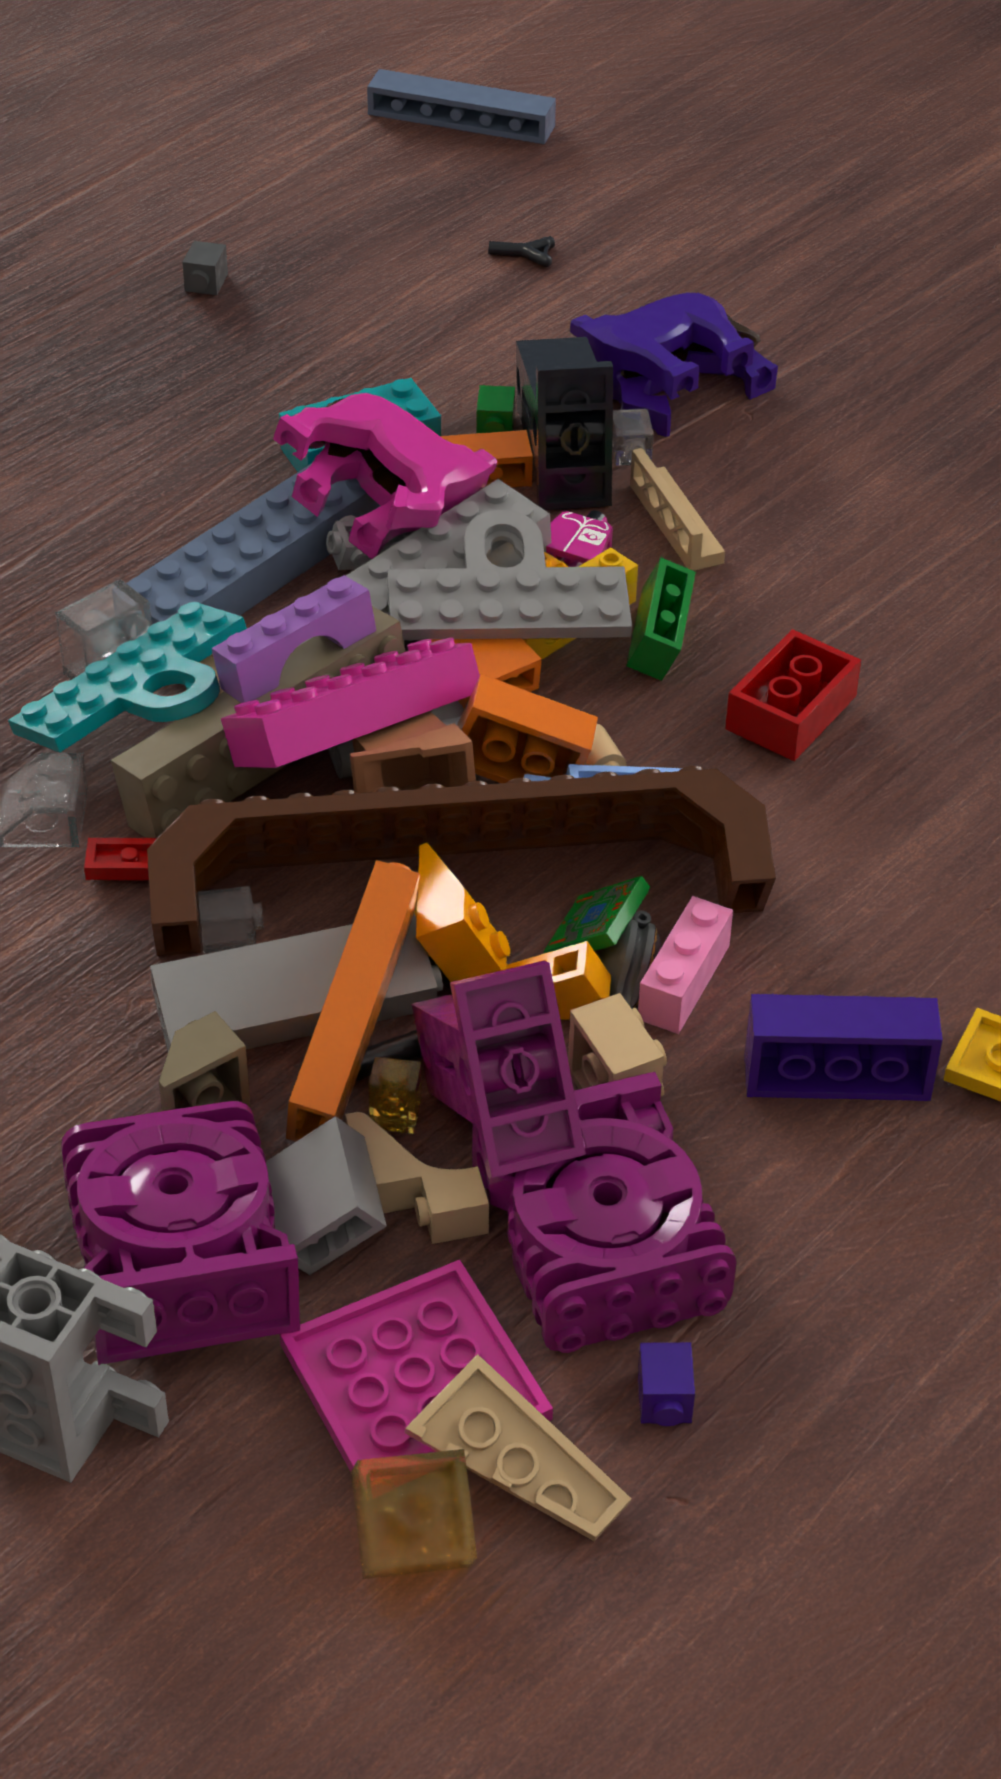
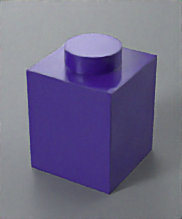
[638,1342,695,1426]

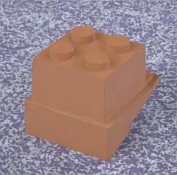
[350,711,476,793]

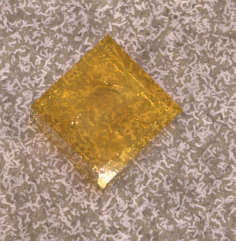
[351,1449,477,1579]

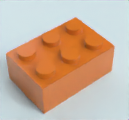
[457,674,598,783]

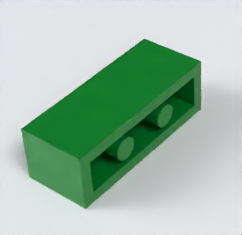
[626,557,696,681]

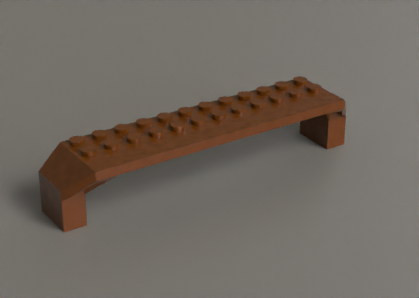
[147,766,776,956]

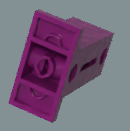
[411,961,586,1178]

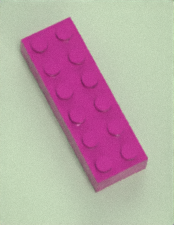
[221,638,480,768]

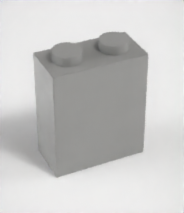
[266,1116,387,1275]

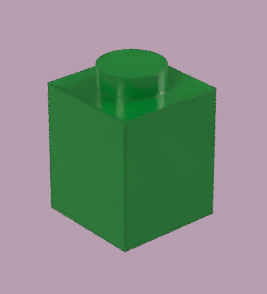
[476,385,515,434]

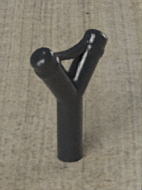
[488,236,555,267]

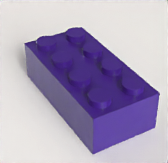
[744,994,943,1101]

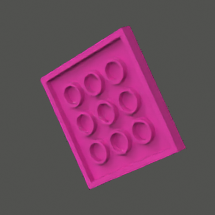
[279,1259,553,1501]

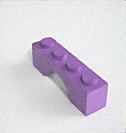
[211,575,377,703]

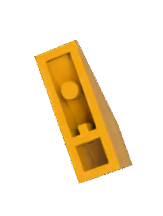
[507,941,611,1020]

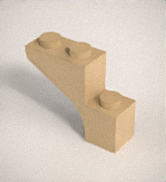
[345,1112,489,1244]

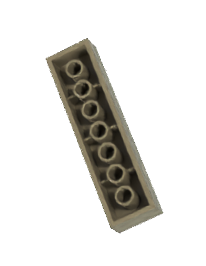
[111,606,405,838]

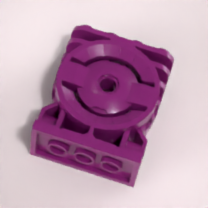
[472,1071,737,1353]
[61,1101,300,1365]

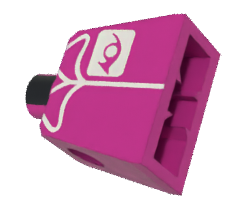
[546,510,613,567]

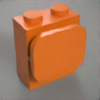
[420,638,542,709]

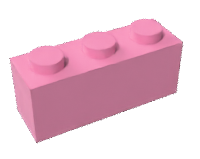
[638,896,733,1034]

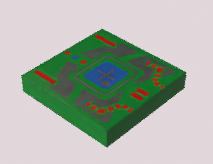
[543,876,650,953]

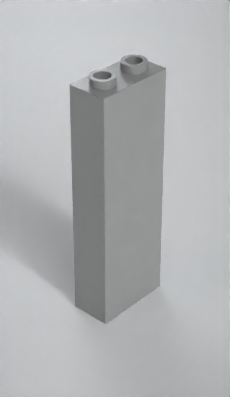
[150,912,443,1052]

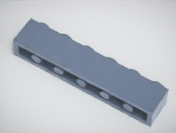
[367,69,556,144]

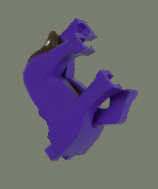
[570,293,778,437]

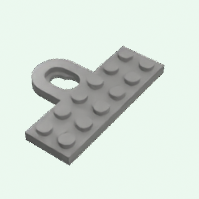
[387,509,632,640]

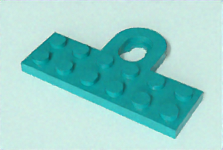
[8,602,247,753]

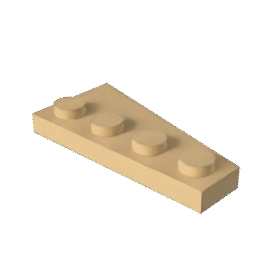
[405,1354,632,1541]

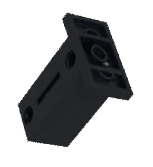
[516,337,613,510]

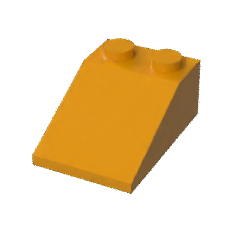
[416,842,510,982]

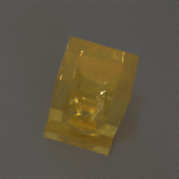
[369,1057,422,1134]

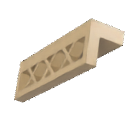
[630,448,725,571]

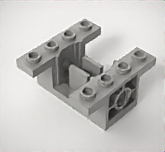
[0,1234,169,1483]

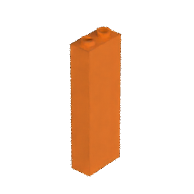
[286,860,420,1142]

